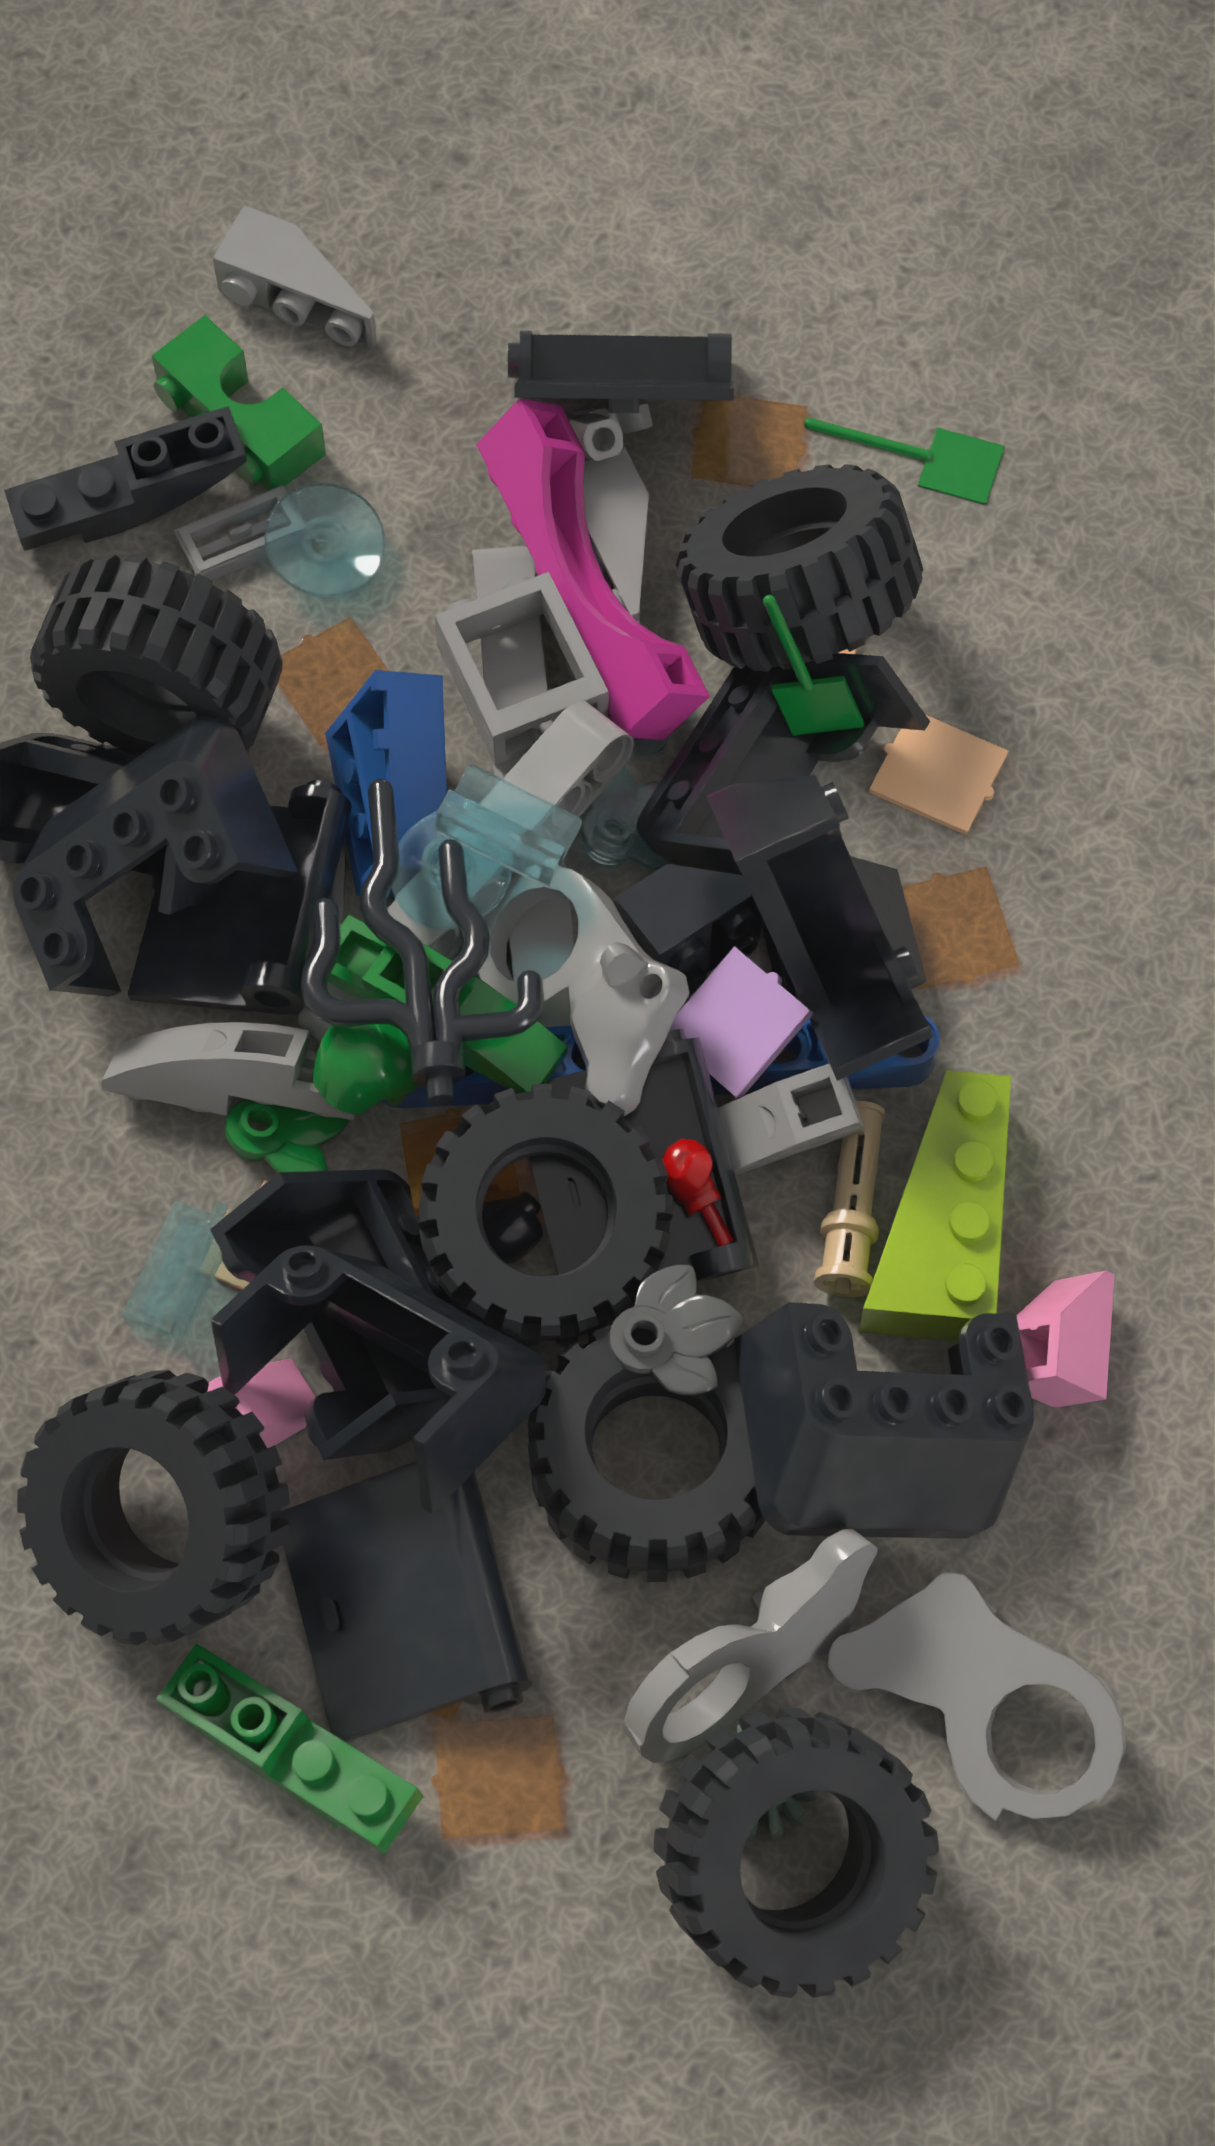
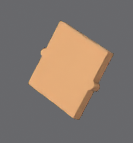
[869,715,1009,835]

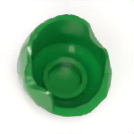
[313,1024,420,1114]

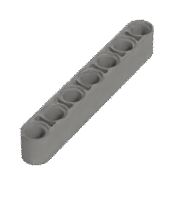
[298,700,634,1044]

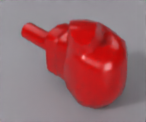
[662,1139,734,1246]

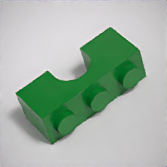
[151,315,326,491]

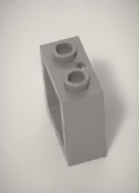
[435,572,609,765]

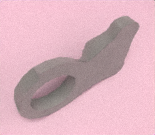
[478,864,689,1116]
[624,1529,878,1763]
[828,1572,1126,1821]

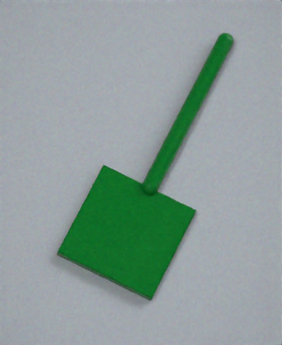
[803,418,1005,505]
[763,595,864,735]

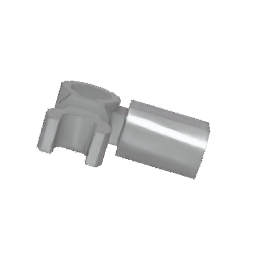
[565,403,653,461]

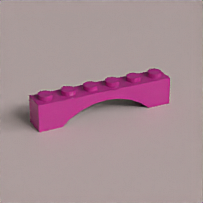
[476,398,710,741]

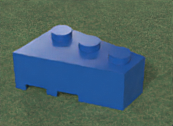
[325,670,449,898]

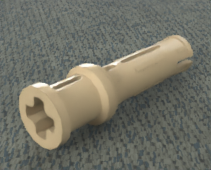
[814,1101,885,1298]

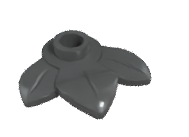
[609,1265,743,1395]

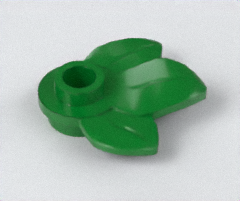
[225,1099,350,1173]

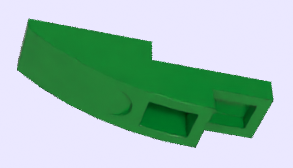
[327,915,568,1094]
[156,1643,424,1854]

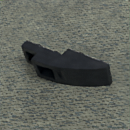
[4,406,247,551]

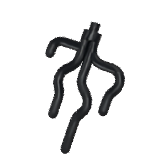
[301,778,544,1106]

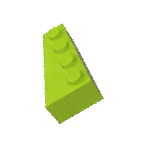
[859,1070,1011,1342]

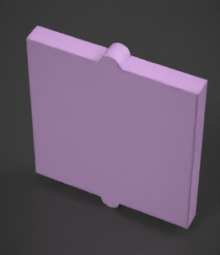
[669,946,813,1099]

